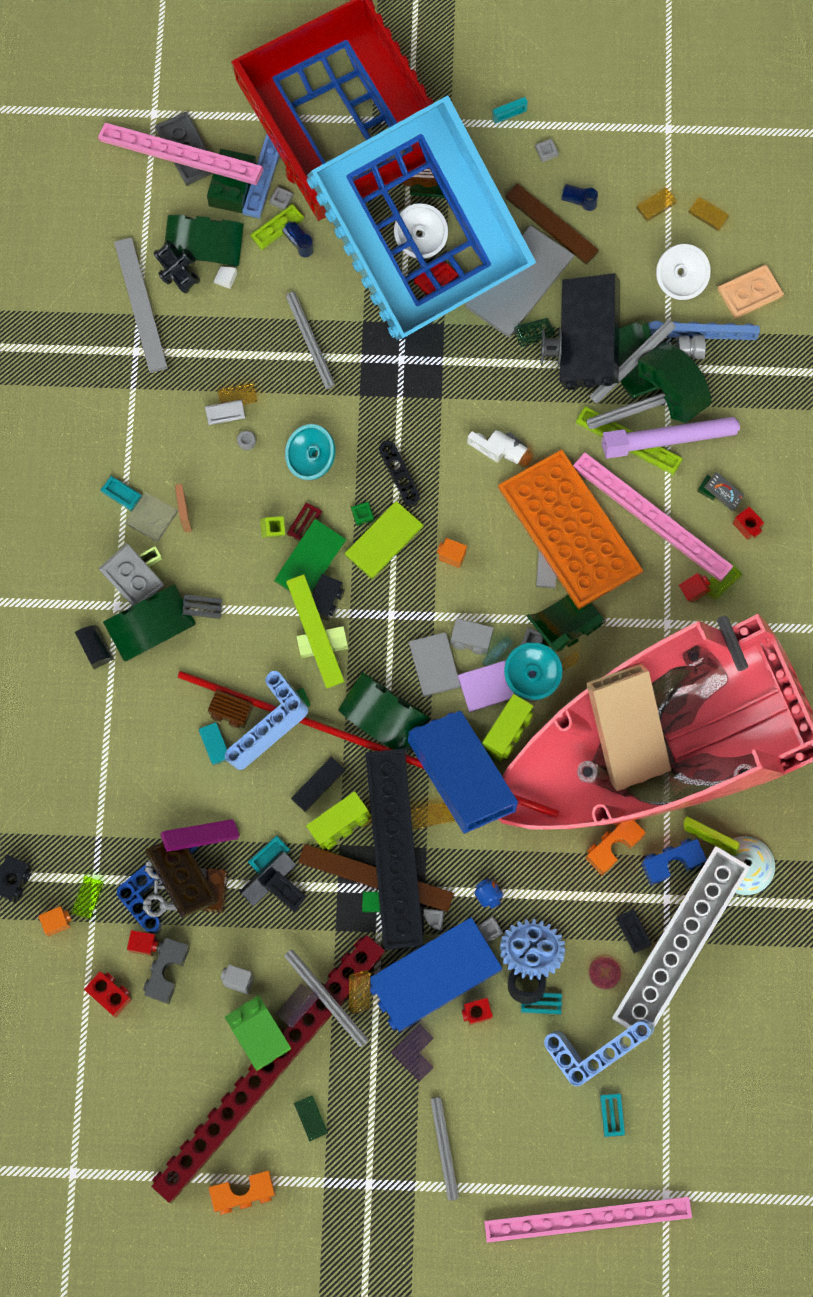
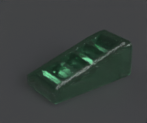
[514,318,555,348]

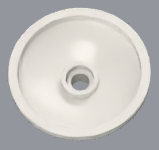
[394,203,448,259]
[656,244,710,300]

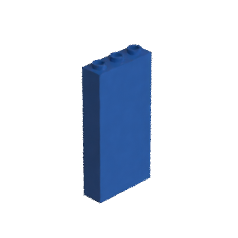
[408,710,518,834]
[367,917,502,1033]

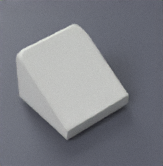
[214,266,237,289]

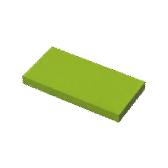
[345,501,424,580]

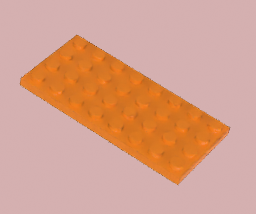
[498,449,643,610]

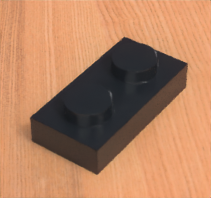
[264,871,307,912]
[615,909,652,954]

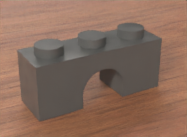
[143,938,190,1005]

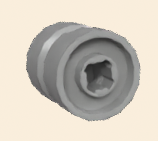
[676,335,706,359]

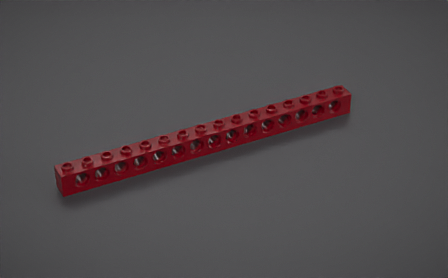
[151,935,385,1203]

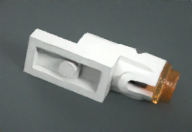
[467,430,534,467]

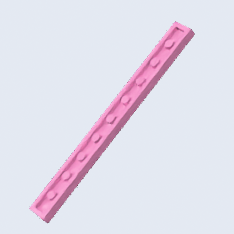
[98,123,264,185]
[573,453,733,582]
[484,1197,692,1243]

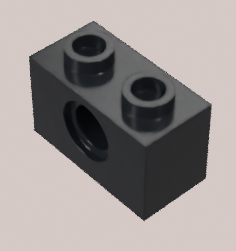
[0,855,32,903]

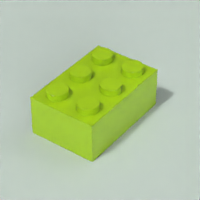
[482,694,534,763]
[306,791,371,850]

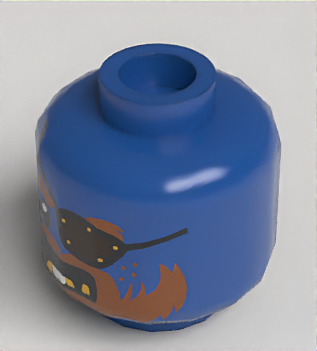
[474,878,504,909]

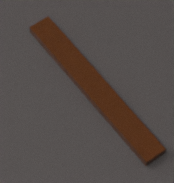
[298,844,454,913]

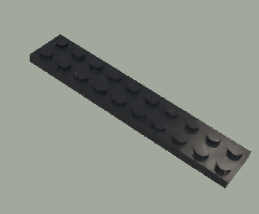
[365,749,424,950]

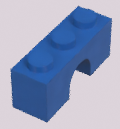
[641,838,707,886]

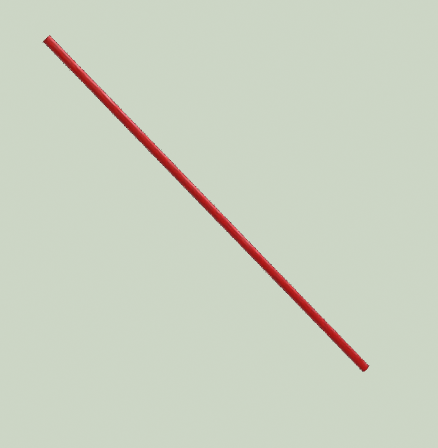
[178,671,559,818]

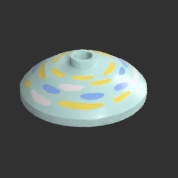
[721,836,775,895]

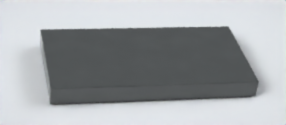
[155,111,213,186]

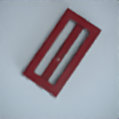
[287,502,322,541]

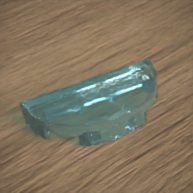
[482,636,513,667]

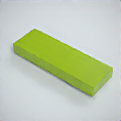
[250,204,304,250]
[683,816,740,856]

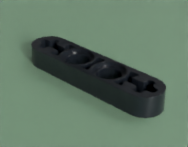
[379,440,420,507]

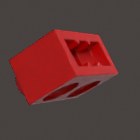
[84,971,132,1018]

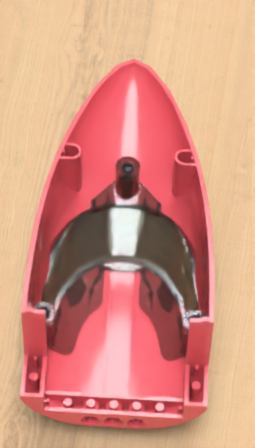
[498,614,813,829]

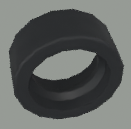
[508,969,546,1004]

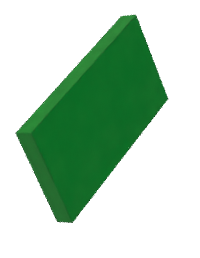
[274,519,347,592]

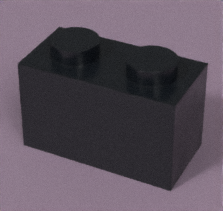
[312,574,345,621]

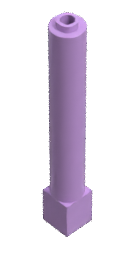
[601,417,740,459]

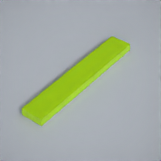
[576,406,683,476]
[286,575,344,689]

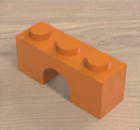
[586,820,646,876]
[208,1171,276,1215]

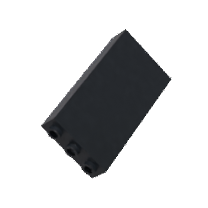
[560,273,620,390]

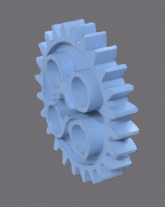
[500,919,565,980]

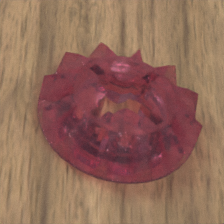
[589,957,621,989]

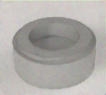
[237,431,256,451]

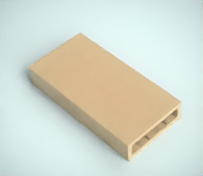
[586,663,671,791]

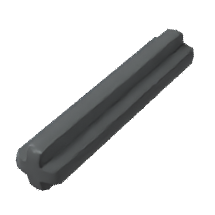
[717,616,748,671]

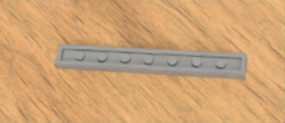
[114,237,168,373]

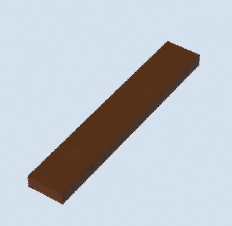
[505,184,599,265]

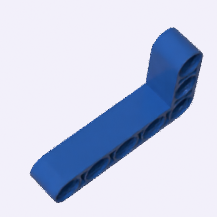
[117,846,198,934]

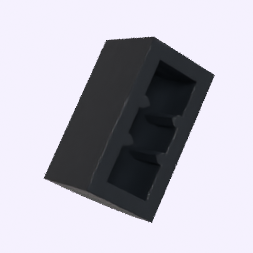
[75,625,114,669]

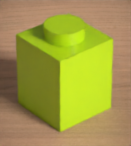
[260,516,285,538]

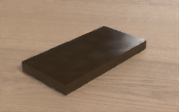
[145,842,218,918]

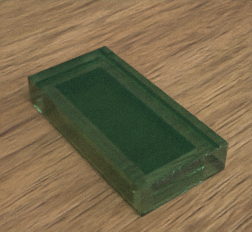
[294,1095,329,1142]

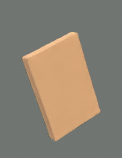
[717,264,784,319]

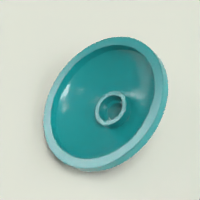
[285,424,336,480]
[504,643,563,700]

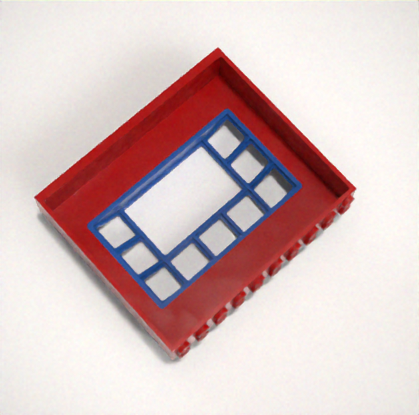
[231,0,434,221]

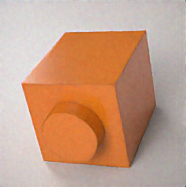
[437,538,467,568]
[38,906,72,936]

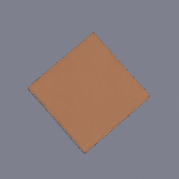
[175,484,192,533]

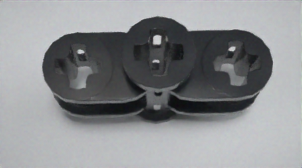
[154,240,200,294]

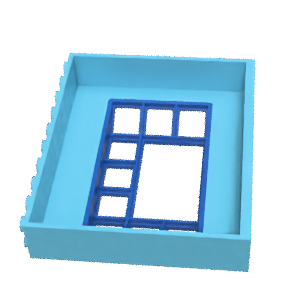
[307,95,536,340]

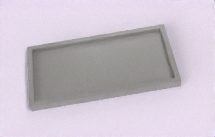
[465,225,574,338]

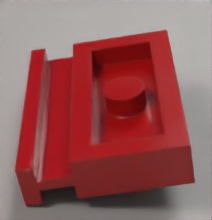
[414,261,458,295]

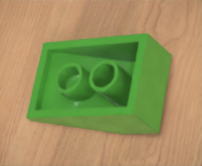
[225,995,291,1071]

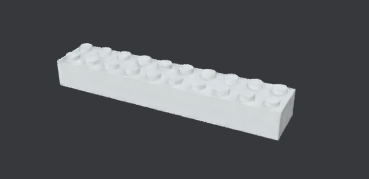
[612,846,750,1041]

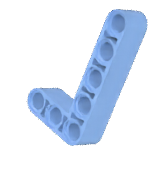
[225,671,308,770]
[544,1019,654,1086]

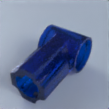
[561,184,598,211]
[282,221,314,257]

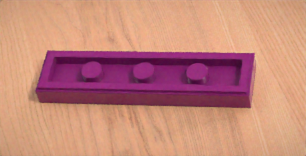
[160,819,240,852]

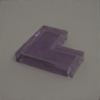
[391,1024,434,1082]

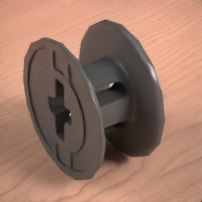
[541,328,562,366]

